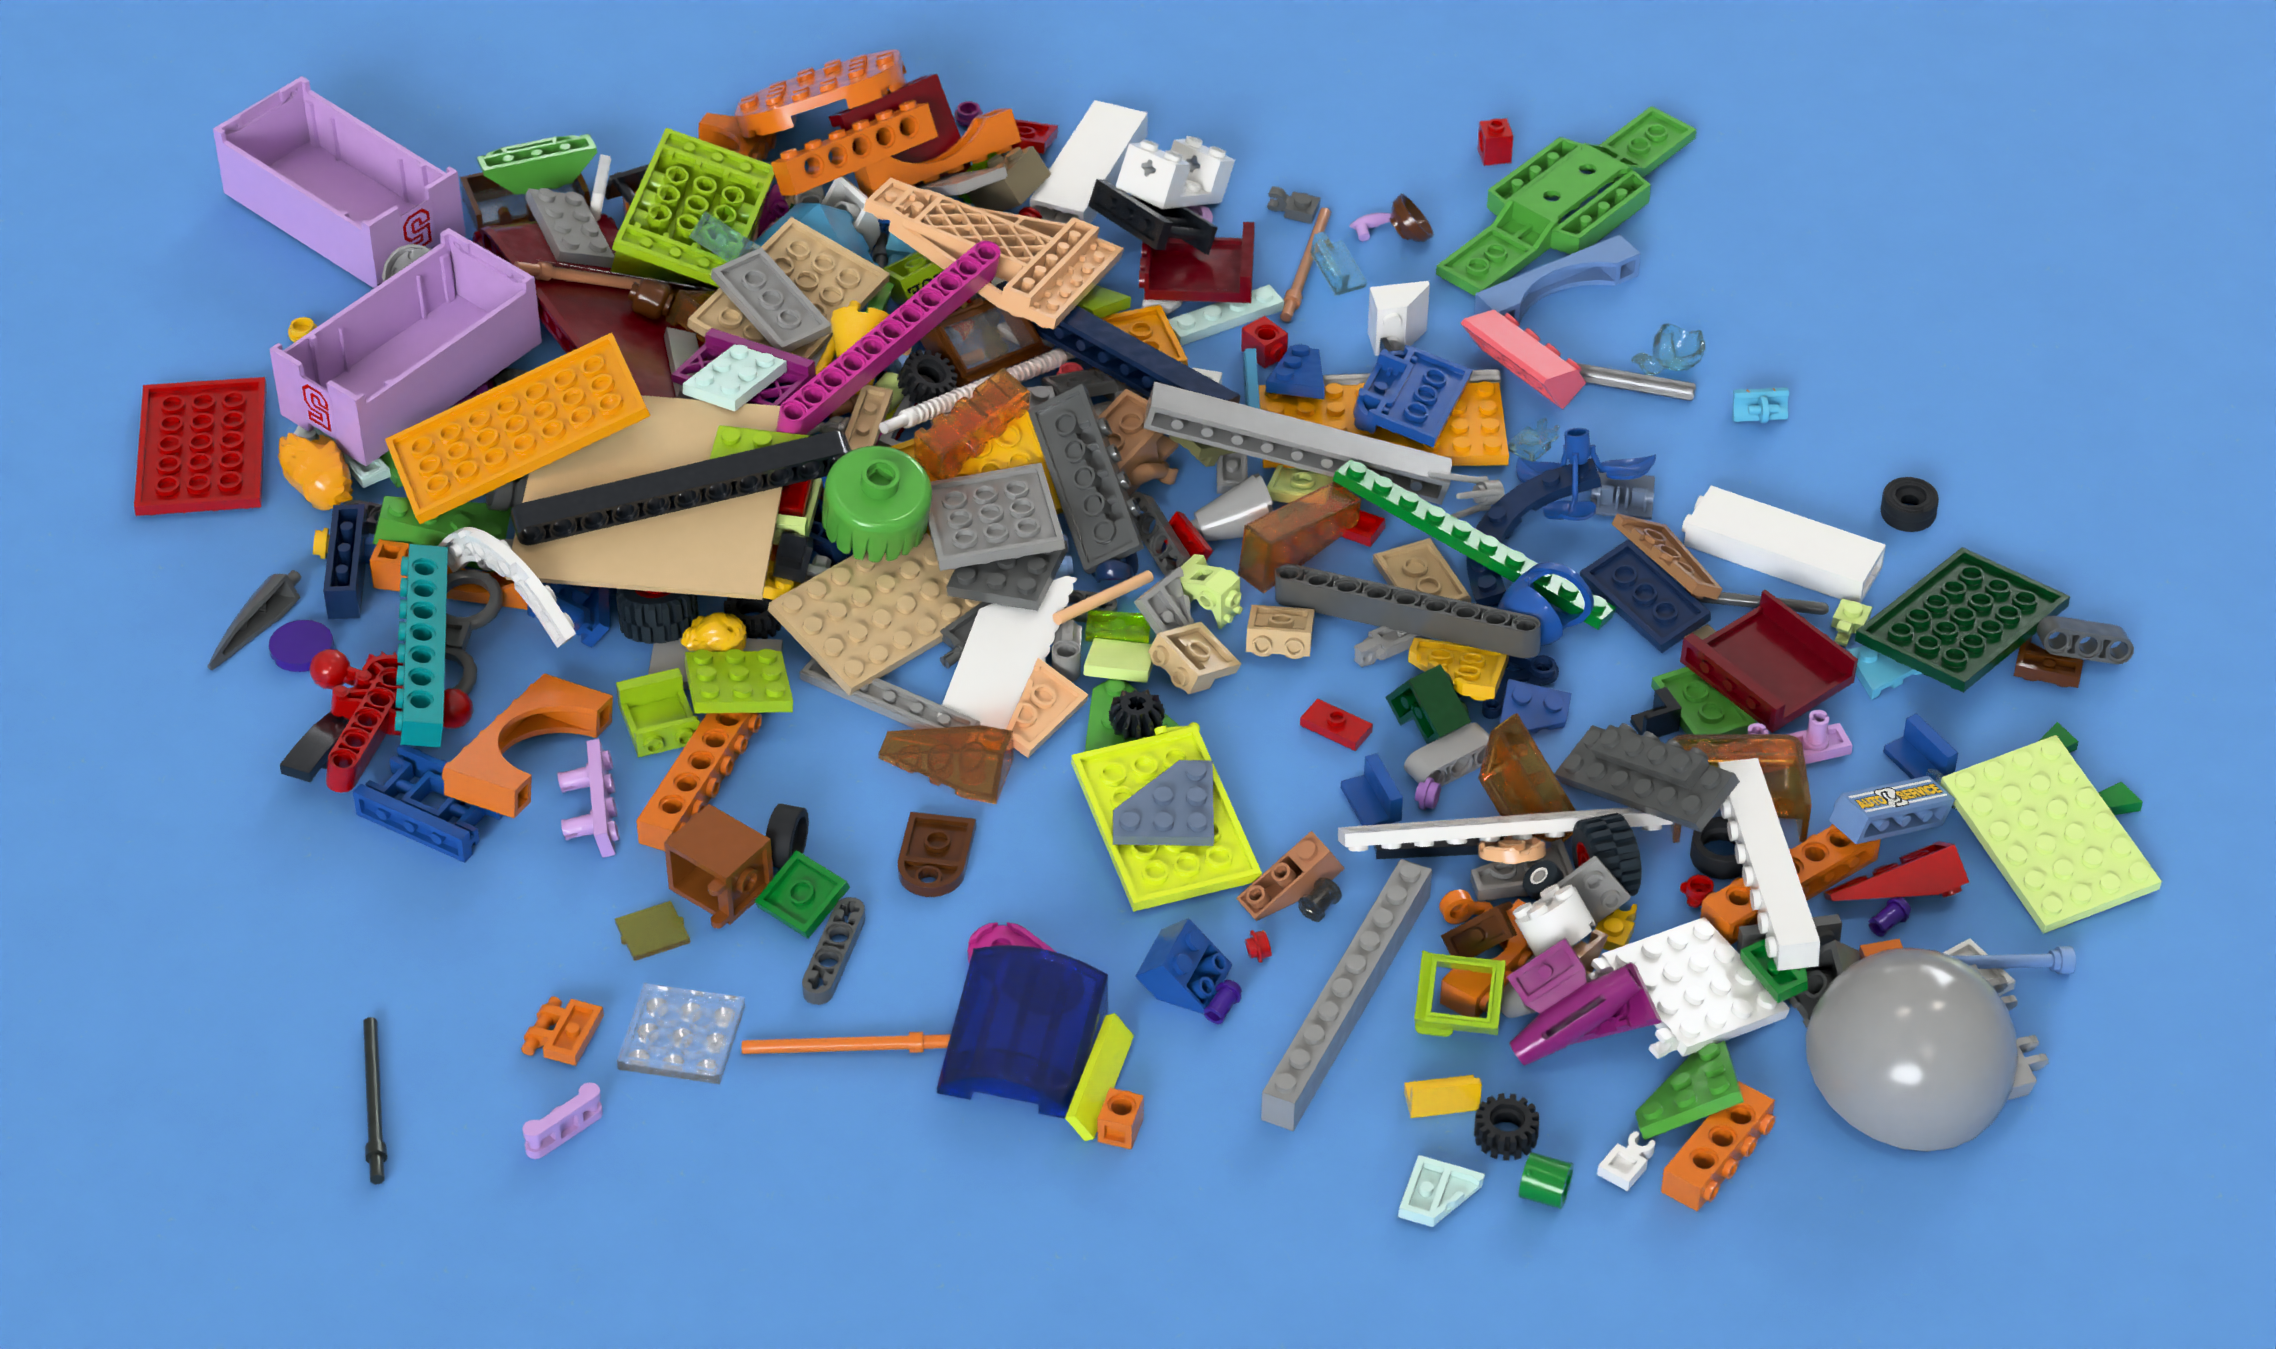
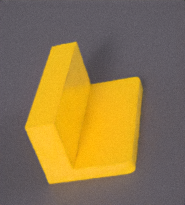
[1404,1075,1482,1118]

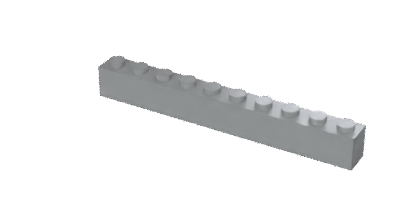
[1143,382,1452,505]
[1261,859,1432,1131]

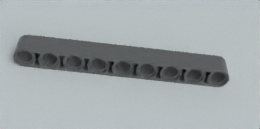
[1274,564,1541,658]

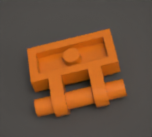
[521,996,604,1066]

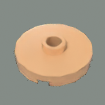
[1478,836,1546,864]

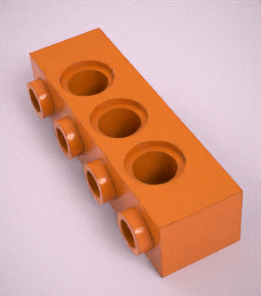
[1661,1081,1776,1212]

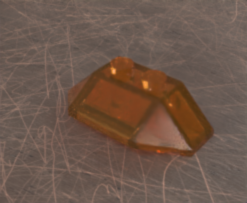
[1478,713,1576,842]

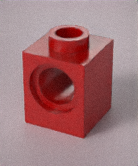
[1477,118,1513,166]
[1241,316,1288,369]

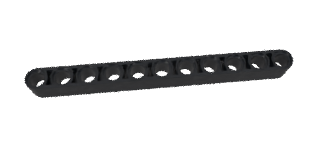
[510,431,852,545]

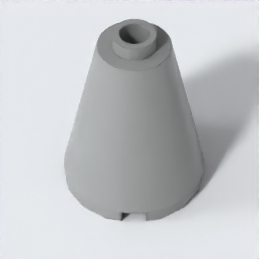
[1190,473,1280,542]

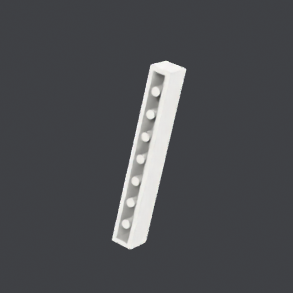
[1718,758,1820,971]

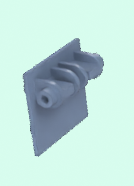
[1591,472,1655,520]

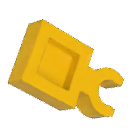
[1595,904,1637,951]

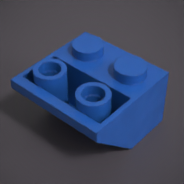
[1135,918,1233,1014]

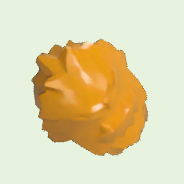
[278,433,353,510]

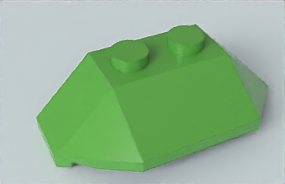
[477,134,597,195]

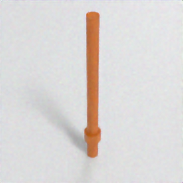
[741,1031,952,1054]

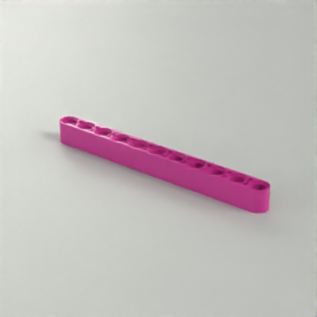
[776,241,1001,435]

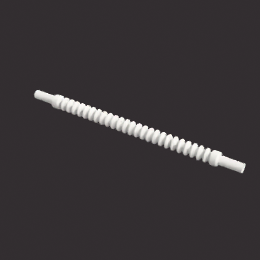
[879,348,1075,434]

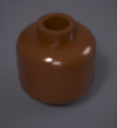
[628,276,675,320]

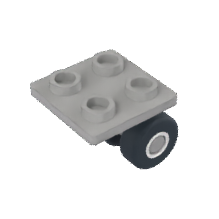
[1523,856,1631,928]

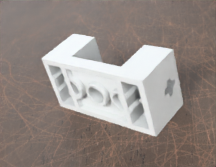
[1116,136,1235,209]

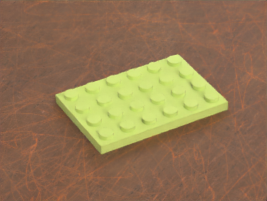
[1940,735,2162,934]

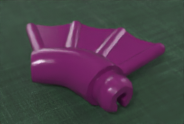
[758,184,789,237]

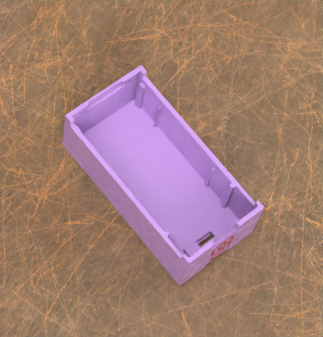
[213,76,466,288]
[269,228,542,466]

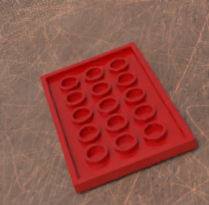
[134,377,267,516]

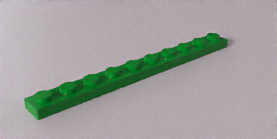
[1332,459,1616,630]

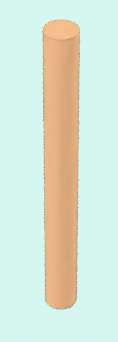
[1053,570,1154,625]

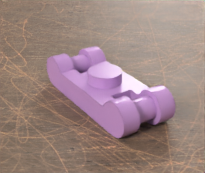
[522,1082,603,1159]

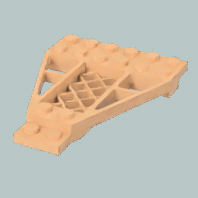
[864,178,1124,330]

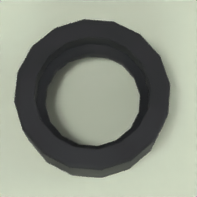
[766,804,809,868]
[1690,816,1743,880]

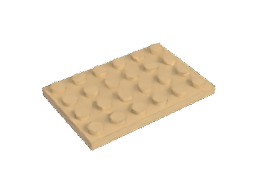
[687,217,890,360]
[768,533,981,696]

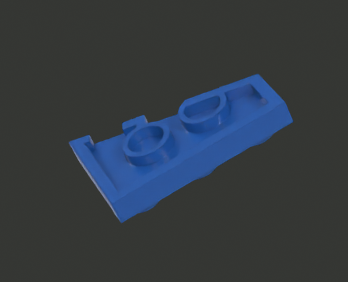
[1266,344,1325,399]

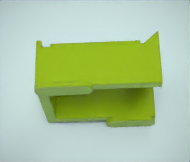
[1414,950,1506,1037]

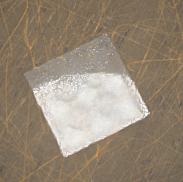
[617,983,745,1084]

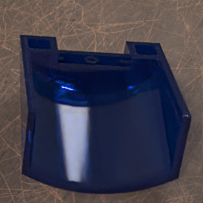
[937,945,1108,1119]

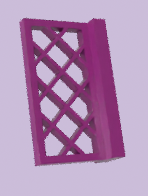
[671,328,816,406]

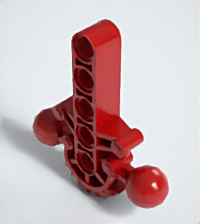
[309,649,474,793]

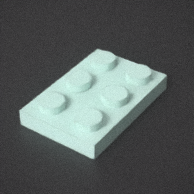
[683,344,787,411]

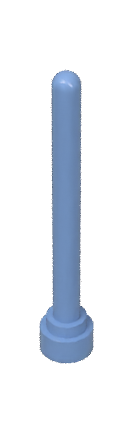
[1953,946,2076,974]

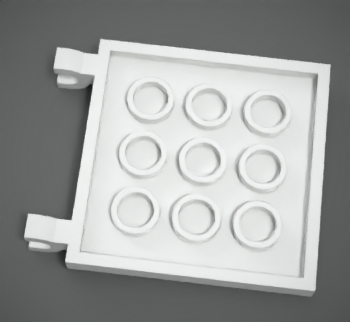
[1586,917,1790,1059]

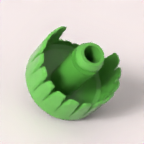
[822,446,932,562]

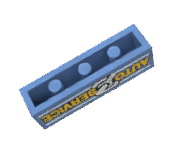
[1829,776,1955,844]

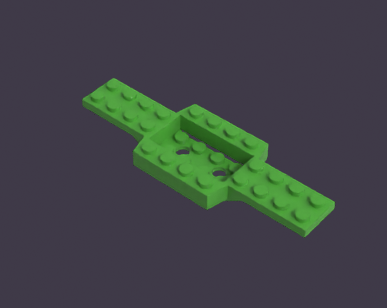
[1436,106,1697,296]

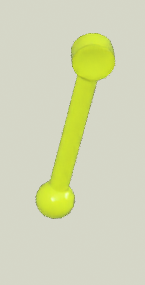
[1154,722,1200,735]

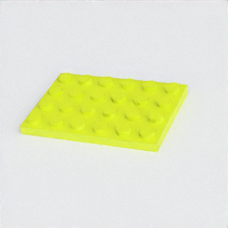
[1071,726,1262,912]

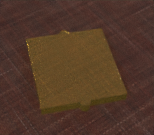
[615,901,690,961]

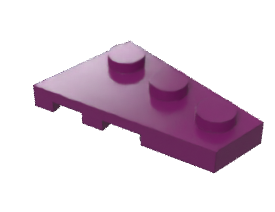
[1570,962,1662,1045]

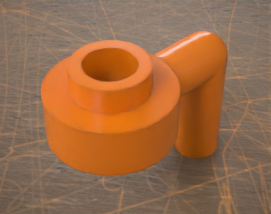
[1439,890,1493,924]

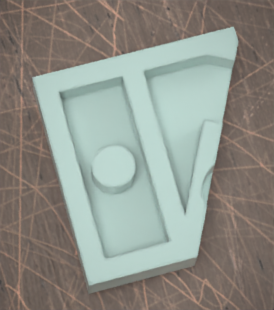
[1398,1155,1485,1227]

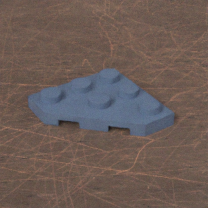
[1113,760,1214,846]

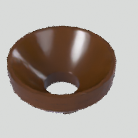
[1390,194,1434,242]

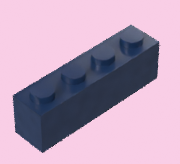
[323,504,369,619]

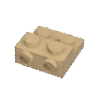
[1246,604,1315,659]
[1148,622,1241,695]

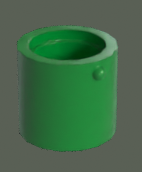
[1519,1152,1574,1209]

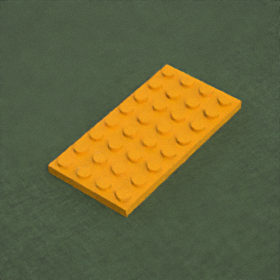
[385,333,651,524]
[1258,381,1509,468]

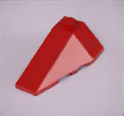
[1823,841,1969,901]

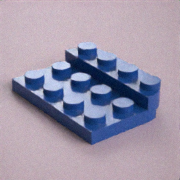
[1353,345,1473,448]

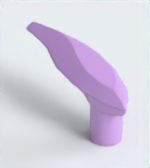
[1349,213,1391,241]

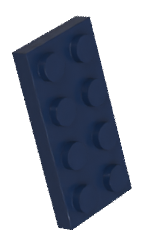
[1580,539,1711,653]

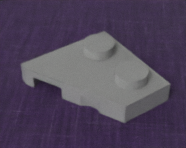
[1134,567,1194,635]

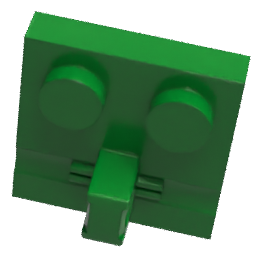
[754,850,850,939]

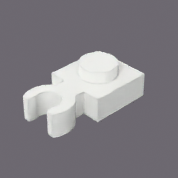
[1597,1131,1655,1191]

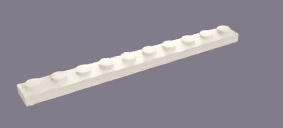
[1338,807,1673,851]

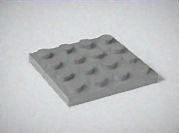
[928,463,1065,571]

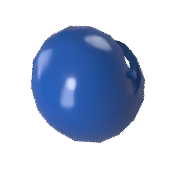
[1498,562,1594,646]

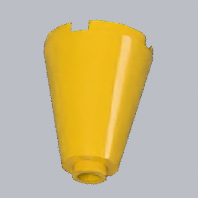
[831,306,890,395]

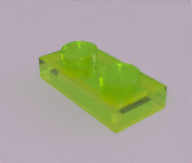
[1085,610,1151,644]

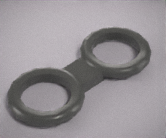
[445,569,503,694]

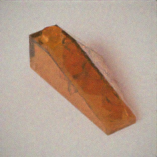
[879,725,1014,804]

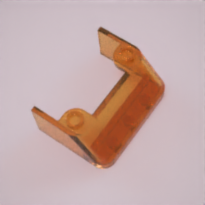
[1670,734,1812,843]

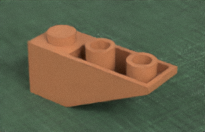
[1236,831,1345,921]

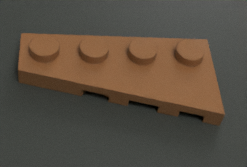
[1611,513,1723,600]

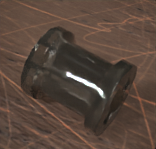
[1298,877,1342,922]

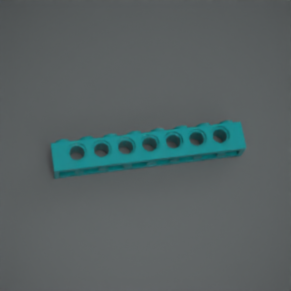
[395,544,448,747]

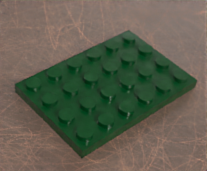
[1855,547,2070,693]

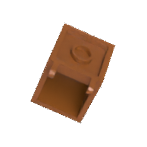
[664,804,774,928]

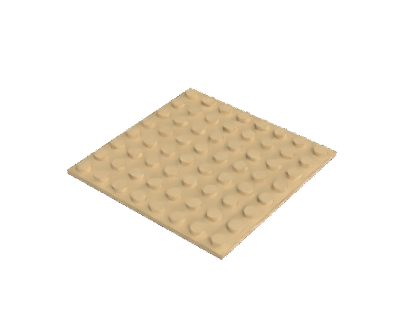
[505,395,783,600]

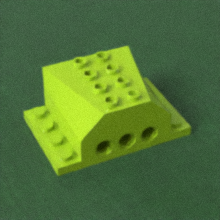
[611,128,775,290]

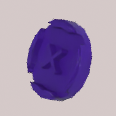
[268,620,334,672]

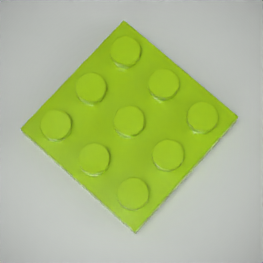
[684,649,793,714]

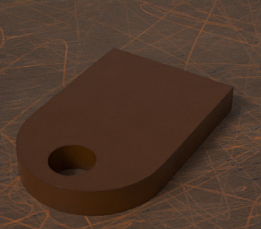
[898,812,976,897]

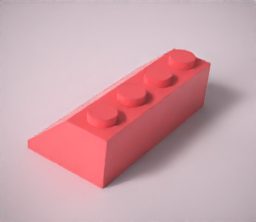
[1461,309,1586,410]

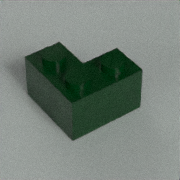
[1385,664,1471,744]

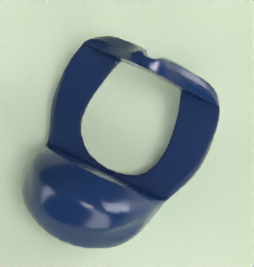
[1091,552,1138,583]

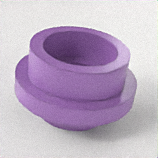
[1415,777,1441,810]

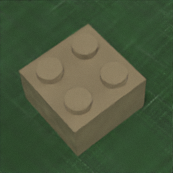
[966,146,1051,212]

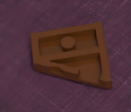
[2014,637,2084,688]

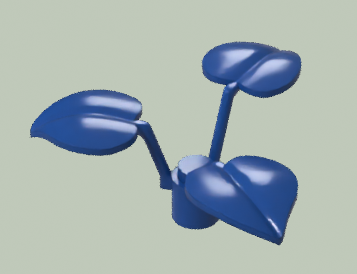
[1516,428,1656,521]

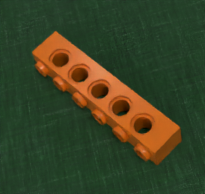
[771,100,938,196]
[636,713,762,851]
[1700,824,1881,945]

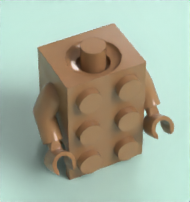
[1099,389,1179,496]

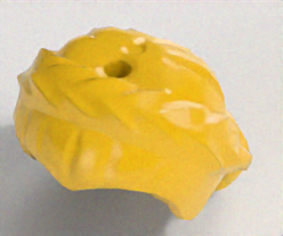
[680,612,747,652]

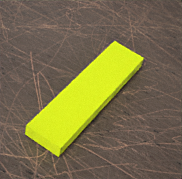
[1065,1013,1134,1141]

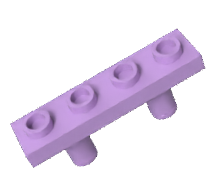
[1717,710,1853,773]
[558,738,619,858]

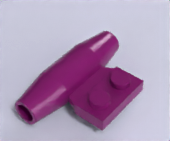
[1507,938,1641,1066]

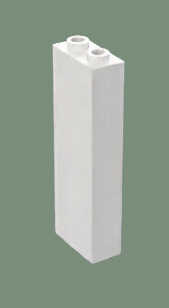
[1030,100,1148,224]
[1682,486,1886,604]

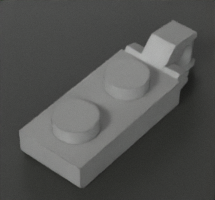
[1354,626,1432,667]

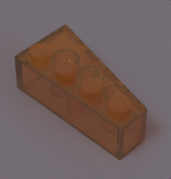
[914,367,1030,480]

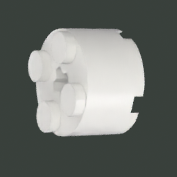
[1513,884,1596,957]

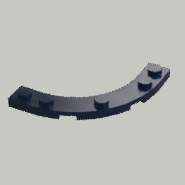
[1466,458,1602,606]

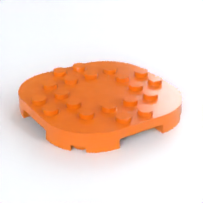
[735,50,907,138]

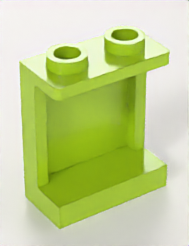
[616,668,700,758]

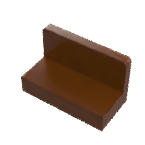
[1441,901,1518,958]

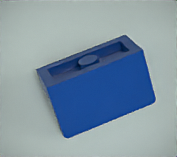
[1883,713,1958,783]
[1341,753,1403,826]

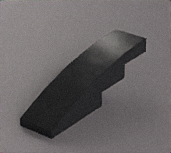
[280,711,349,782]

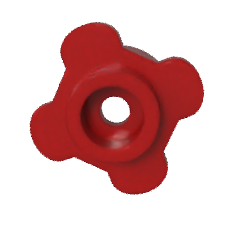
[1680,875,1714,908]

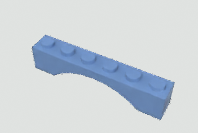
[1474,234,1641,324]

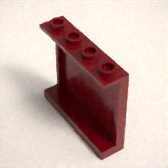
[829,73,973,187]
[1139,222,1255,303]
[1680,589,1858,733]

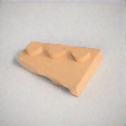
[1003,658,1088,758]

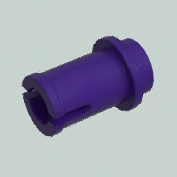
[1868,897,1911,937]
[1203,980,1242,1024]

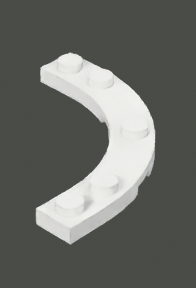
[438,527,576,648]

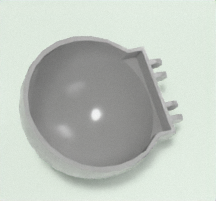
[1806,947,2049,1152]

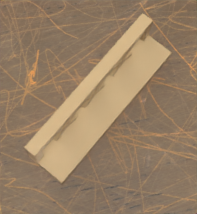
[845,384,893,450]

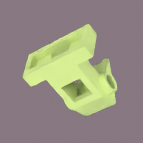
[1180,554,1243,629]

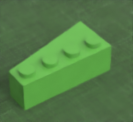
[373,496,512,572]

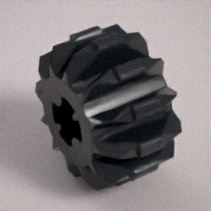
[1109,688,1165,741]

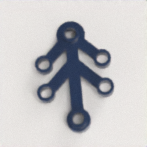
[1455,655,1559,719]

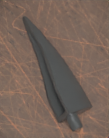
[208,570,301,670]

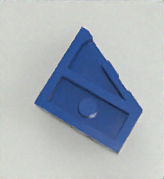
[1496,679,1572,740]

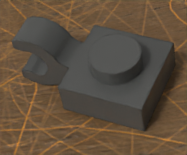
[1267,187,1321,224]

